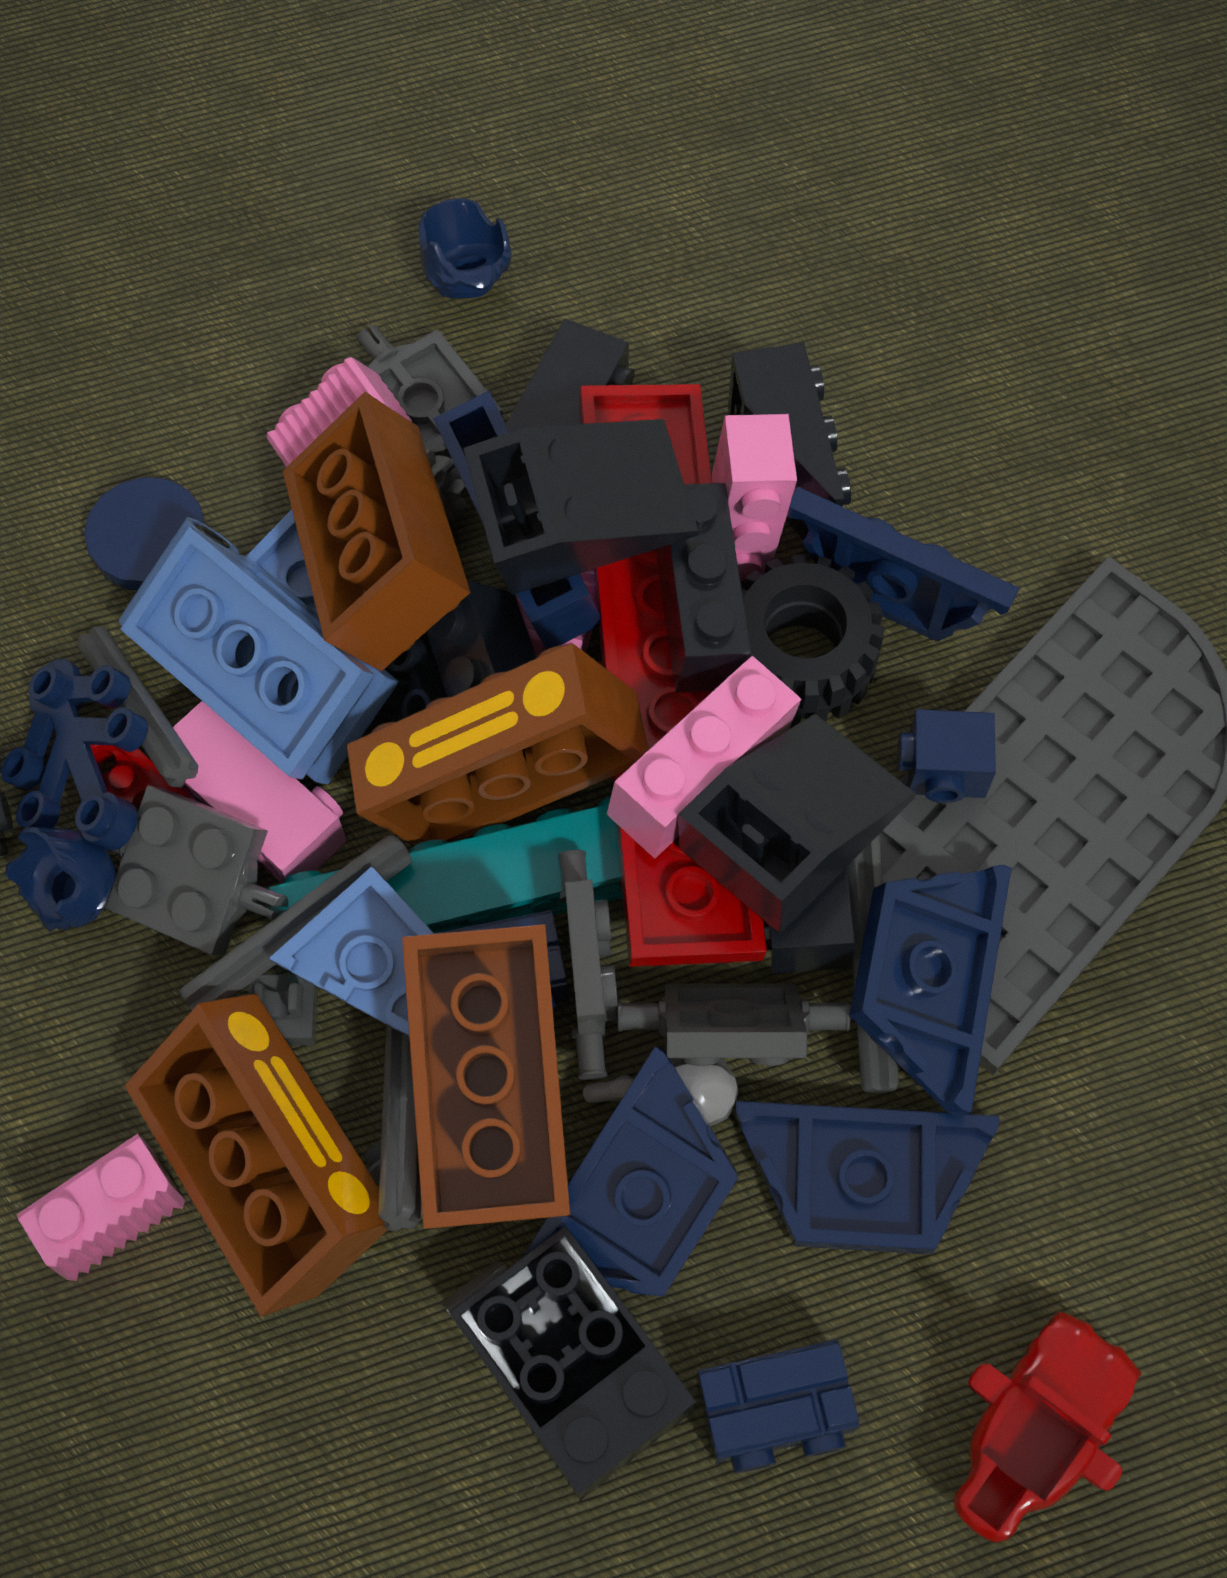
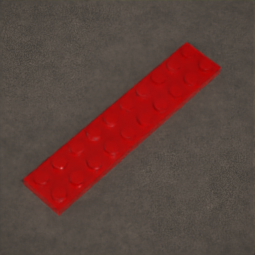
[579,384,767,967]

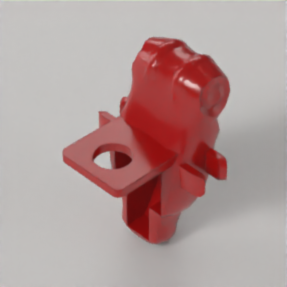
[954,1311,1142,1543]

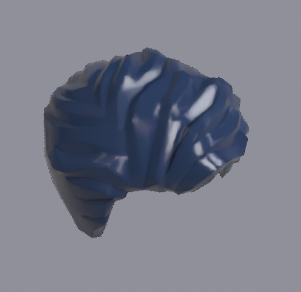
[419,198,512,299]
[5,827,115,932]

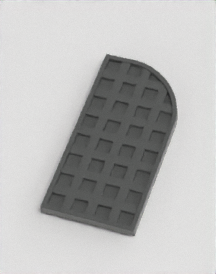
[879,556,1227,1075]

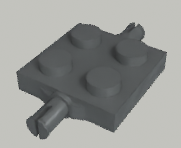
[358,325,503,459]
[105,785,288,955]
[558,850,618,1080]
[618,983,850,1066]

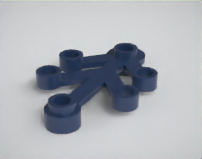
[1,659,148,851]

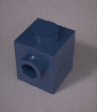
[897,709,996,803]

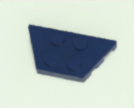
[787,486,1020,642]
[849,865,1011,1116]
[521,1045,739,1297]
[735,1101,999,1254]

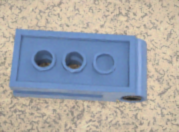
[119,517,399,784]

